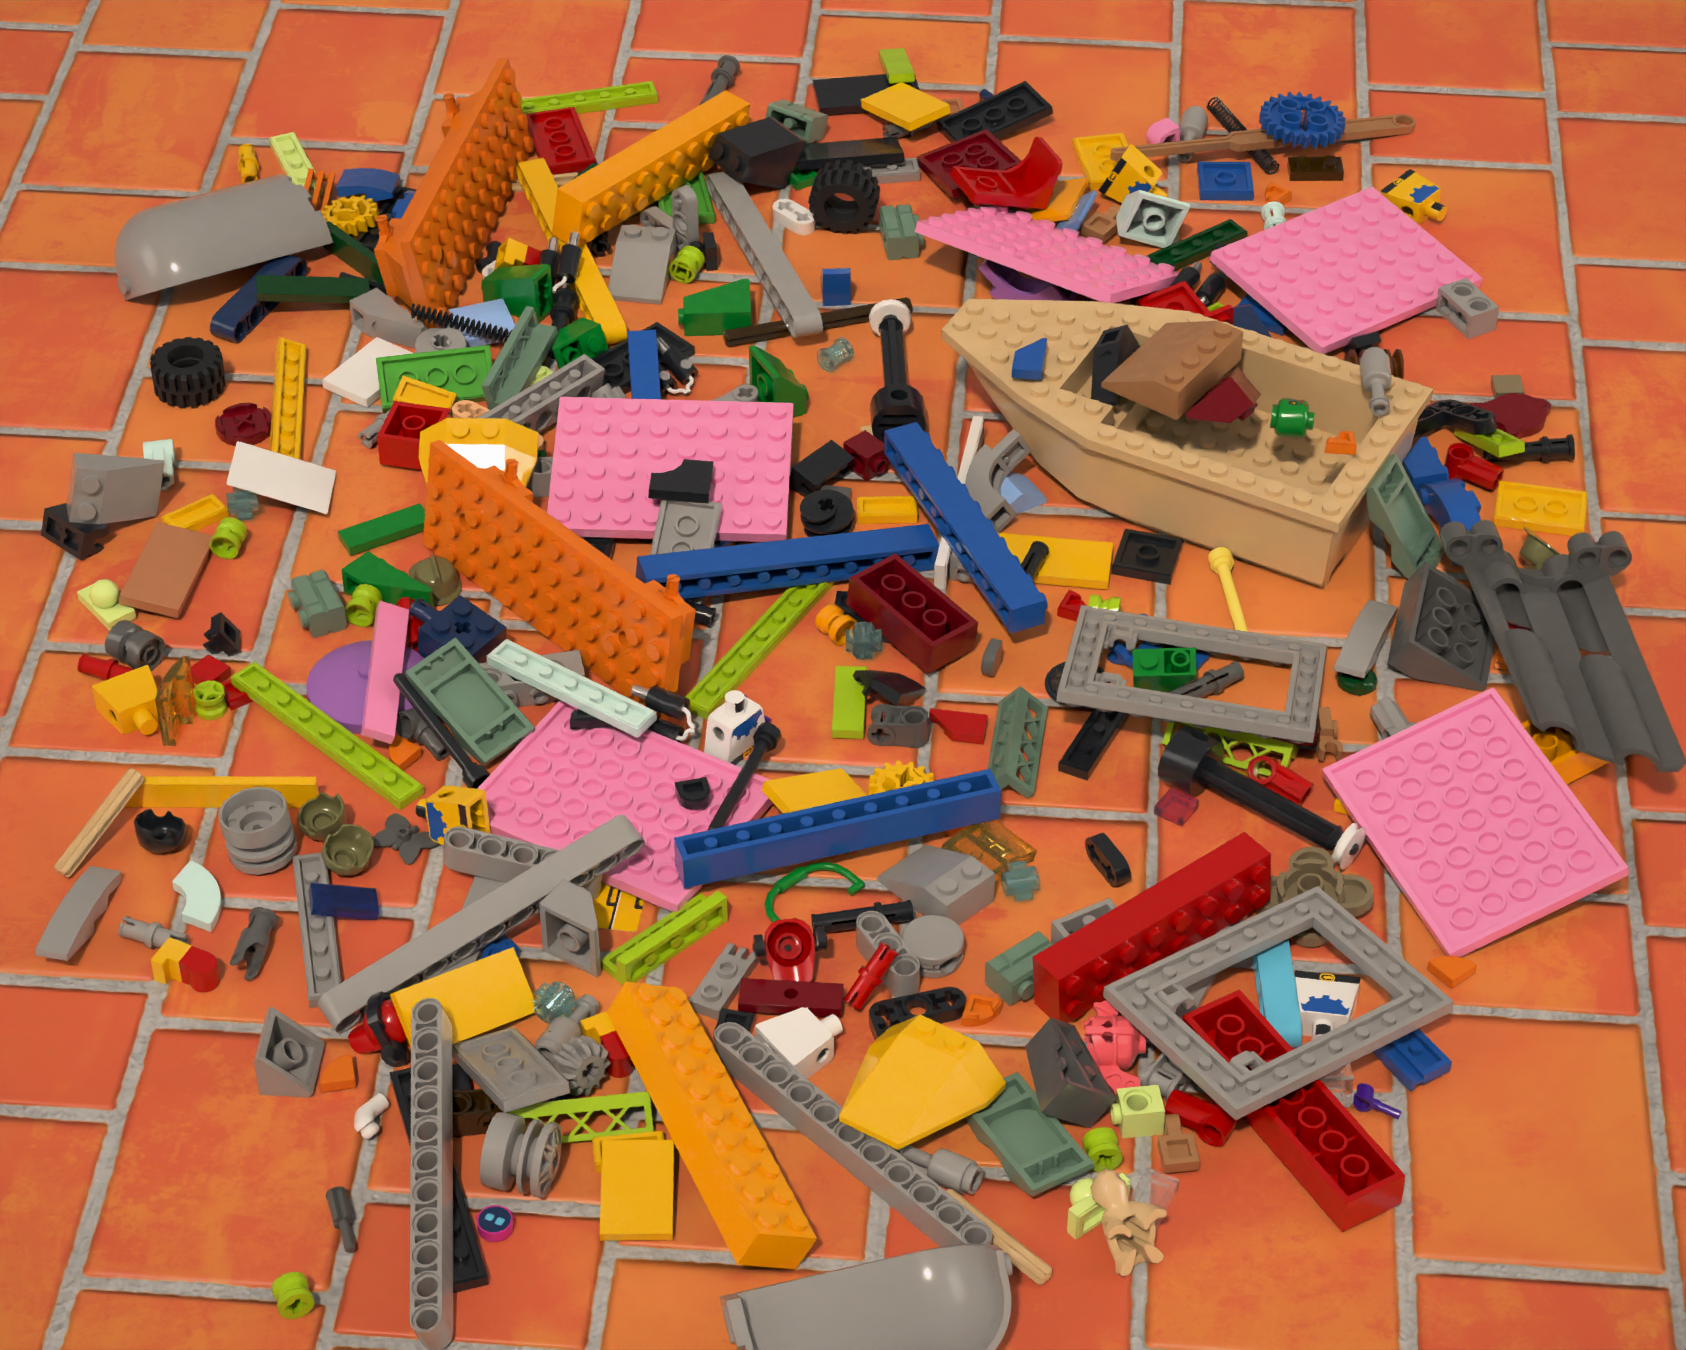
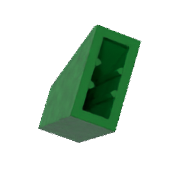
[481,264,553,324]
[678,278,751,336]

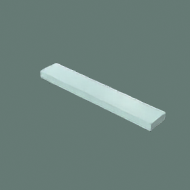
[487,639,657,738]

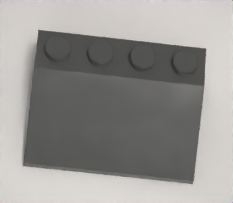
[1387,562,1495,692]

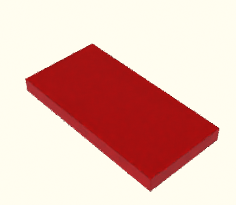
[526,107,597,175]

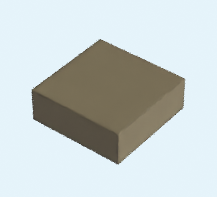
[1490,375,1525,399]

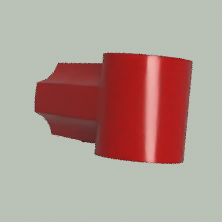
[1444,443,1504,492]
[1247,755,1314,806]
[1165,1089,1239,1147]

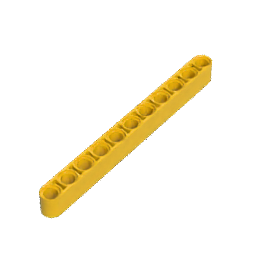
[516,158,627,345]

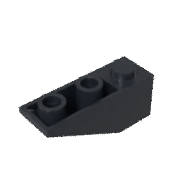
[1091,324,1141,407]

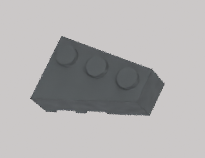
[1025,1018,1116,1128]

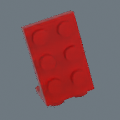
[950,137,1063,210]
[1136,281,1234,325]

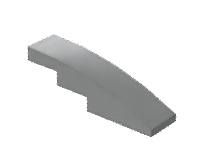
[1334,600,1398,678]
[35,866,121,961]

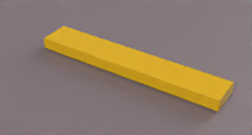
[121,776,319,808]

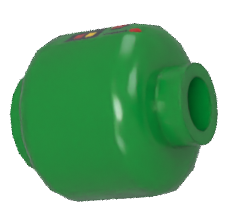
[1270,398,1315,439]

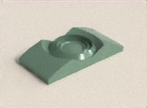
[1367,454,1445,579]
[405,637,535,766]
[965,1072,1094,1197]

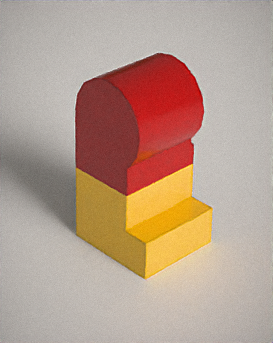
[494,238,541,270]
[151,937,220,992]
[580,1011,635,1078]

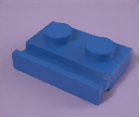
[1373,1028,1452,1091]

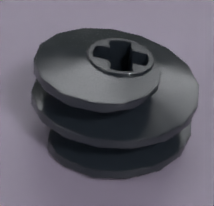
[800,489,854,537]

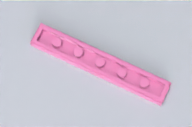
[361,601,409,744]

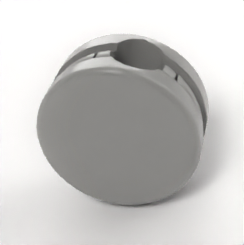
[902,915,964,978]

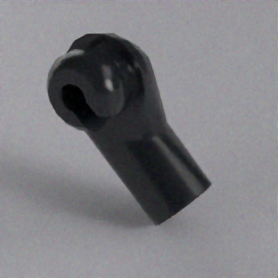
[475,241,501,274]

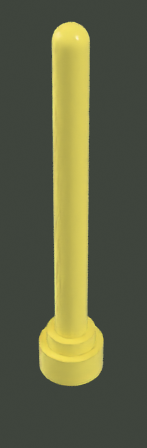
[1208,547,1248,632]

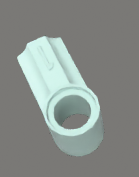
[143,439,176,491]

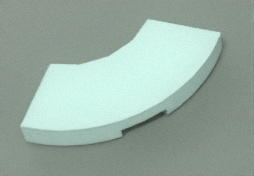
[172,860,222,932]

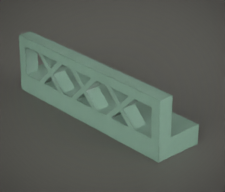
[481,306,558,410]
[987,686,1048,799]

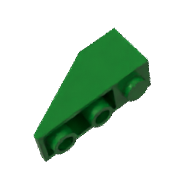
[341,551,434,607]

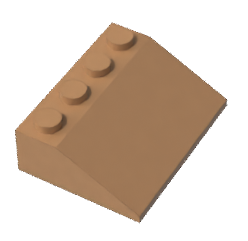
[1101,321,1243,420]

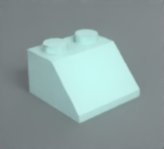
[1116,190,1190,248]

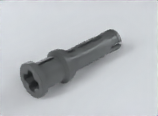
[699,55,740,105]

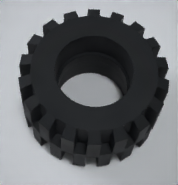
[808,160,880,234]
[150,337,226,408]

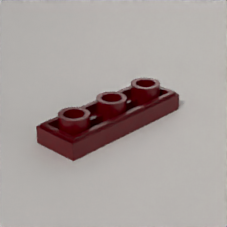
[738,978,844,1017]

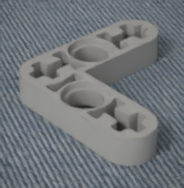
[640,185,699,254]

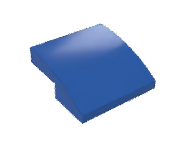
[336,168,401,202]

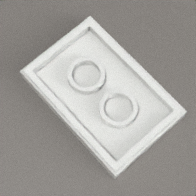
[322,337,413,407]

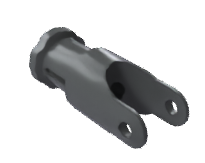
[230,907,278,981]

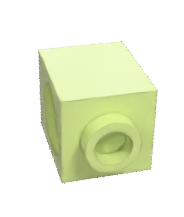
[1110,1085,1165,1139]

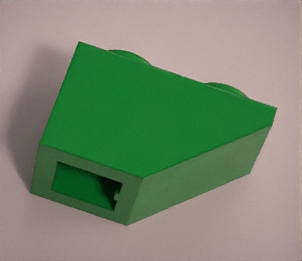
[552,317,608,369]
[1133,647,1197,693]

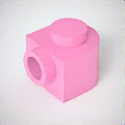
[1146,118,1181,144]

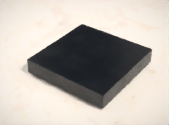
[1111,529,1184,585]

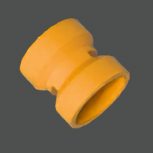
[815,603,858,646]

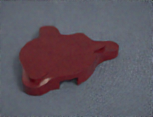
[1469,393,1551,439]

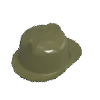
[1519,526,1560,569]
[409,554,461,606]

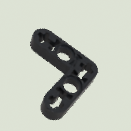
[1414,399,1497,438]
[869,987,966,1040]

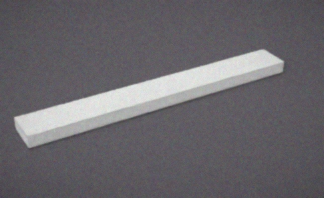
[934,416,985,589]

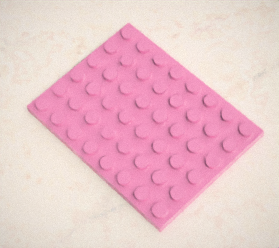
[1210,187,1483,354]
[915,205,1179,303]
[547,397,793,542]
[1322,687,1629,957]
[477,700,773,912]

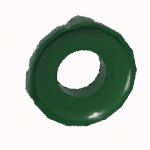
[1336,669,1378,696]

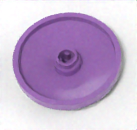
[306,640,424,734]

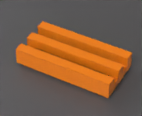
[304,168,335,211]

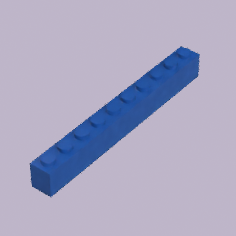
[884,422,1048,633]
[636,524,940,599]
[674,769,1001,889]

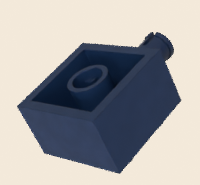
[409,595,507,663]

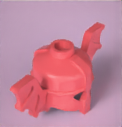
[1084,1000,1146,1098]

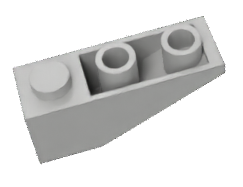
[349,288,427,349]

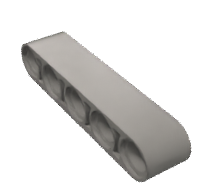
[443,826,602,900]

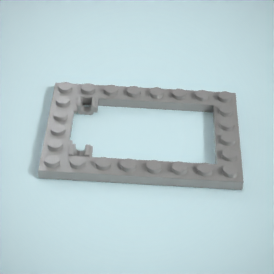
[1056,605,1327,744]
[1103,886,1454,1120]

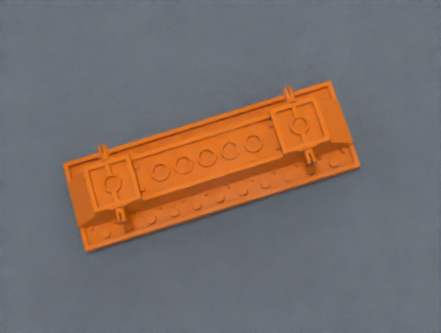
[374,58,534,329]
[423,440,696,720]

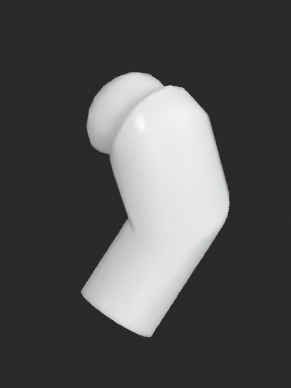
[354,1093,389,1140]

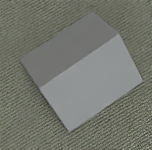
[254,1007,325,1098]

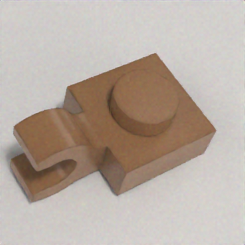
[1081,204,1120,244]
[1315,707,1343,761]
[1157,1113,1200,1173]

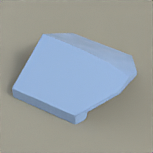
[1001,471,1047,514]

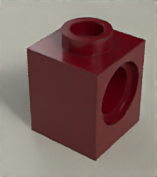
[843,430,889,481]

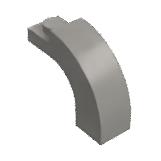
[965,429,1032,533]

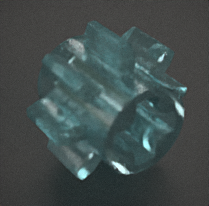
[226,487,259,521]
[846,622,882,660]
[1001,860,1040,902]
[532,982,576,1024]

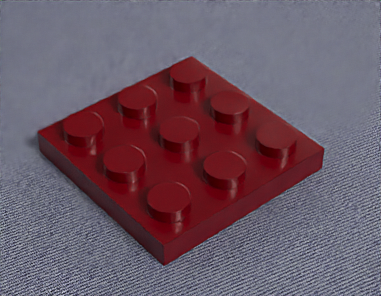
[916,129,1021,199]

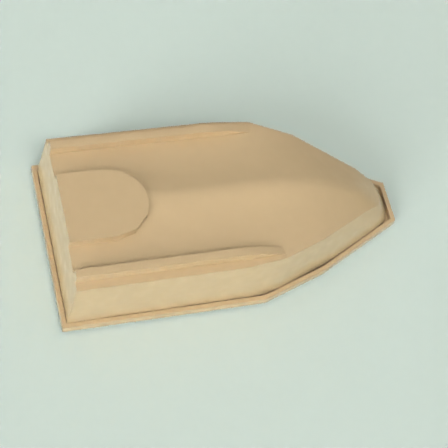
[941,299,1433,589]

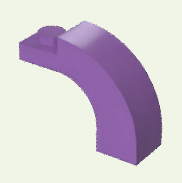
[978,259,1078,301]

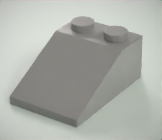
[608,224,677,305]
[66,453,165,525]
[877,844,995,925]

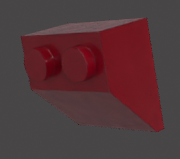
[1185,367,1261,423]

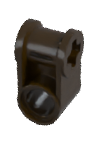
[452,1089,503,1138]

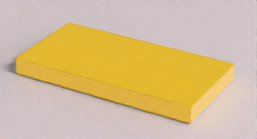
[997,532,1113,590]
[390,947,539,1047]

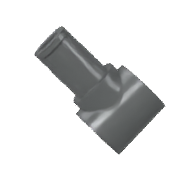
[396,708,449,761]

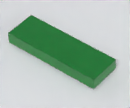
[338,503,425,556]

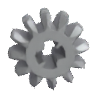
[552,1035,611,1096]

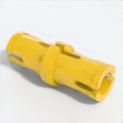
[237,144,259,184]

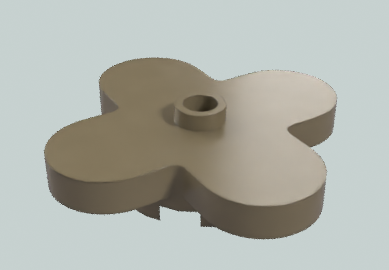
[1253,847,1374,947]

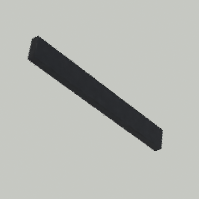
[389,1068,489,1293]

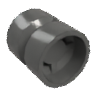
[105,620,165,671]

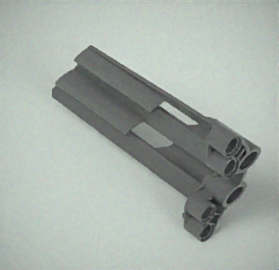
[1439,520,1686,772]

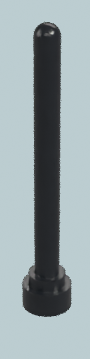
[393,673,490,789]
[708,723,782,830]

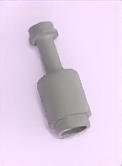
[1177,106,1208,162]
[1360,347,1392,416]
[535,994,599,1064]
[892,1144,984,1195]

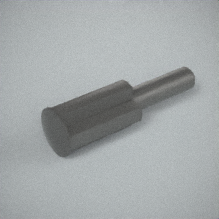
[326,1186,356,1253]

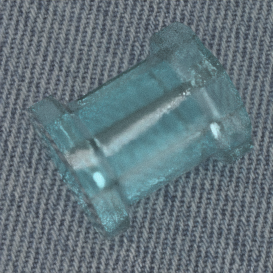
[817,337,854,373]

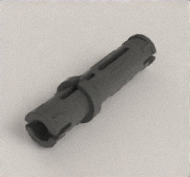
[1169,661,1244,698]

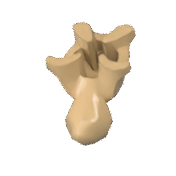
[1090,1168,1167,1276]

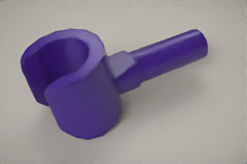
[1353,1083,1402,1119]

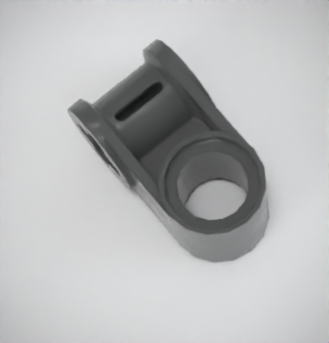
[867,704,929,748]

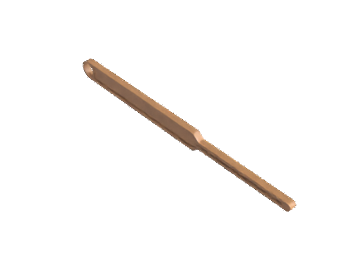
[1110,114,1416,161]

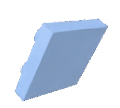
[449,298,515,347]

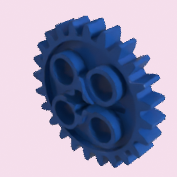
[1259,92,1346,149]

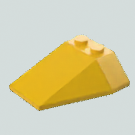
[419,418,539,487]
[839,1015,1006,1150]

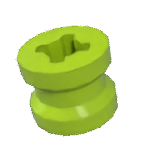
[193,681,227,720]
[1082,1127,1123,1172]
[271,1272,315,1319]

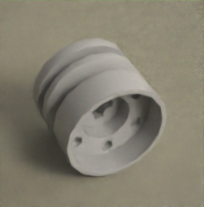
[218,787,298,875]
[480,1112,562,1198]

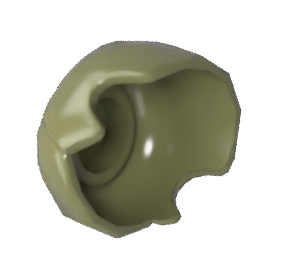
[297,792,348,841]
[321,824,375,876]

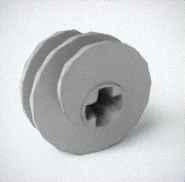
[415,328,466,353]

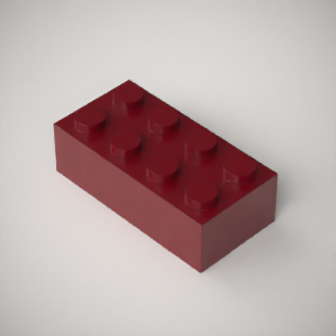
[846,553,978,674]

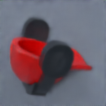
[752,918,827,982]
[348,991,408,1067]

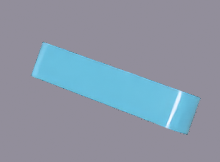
[1250,917,1302,1048]

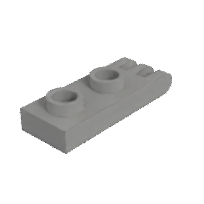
[688,942,760,1020]

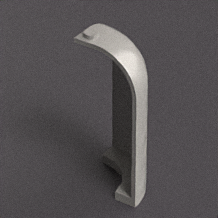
[115,174,333,300]
[720,1244,1013,1350]

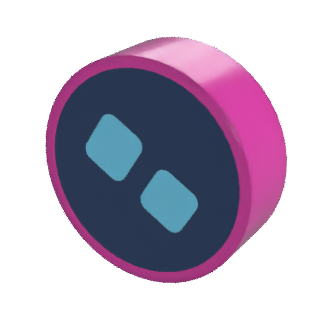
[476,1205,514,1242]

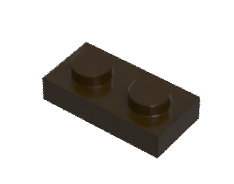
[1287,155,1344,181]

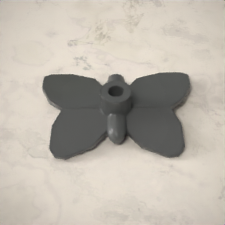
[372,813,440,865]

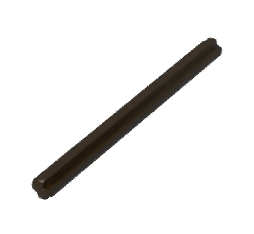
[723,297,912,347]

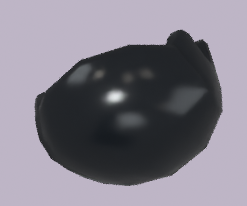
[134,809,187,853]

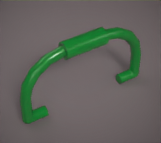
[764,862,865,923]

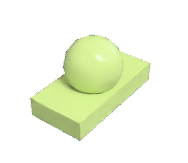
[77,579,136,631]
[1067,1173,1131,1240]

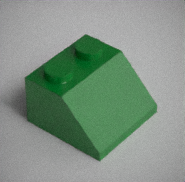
[749,345,809,418]

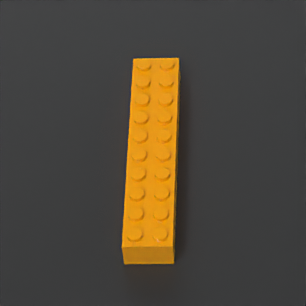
[552,90,750,247]
[607,982,817,1269]

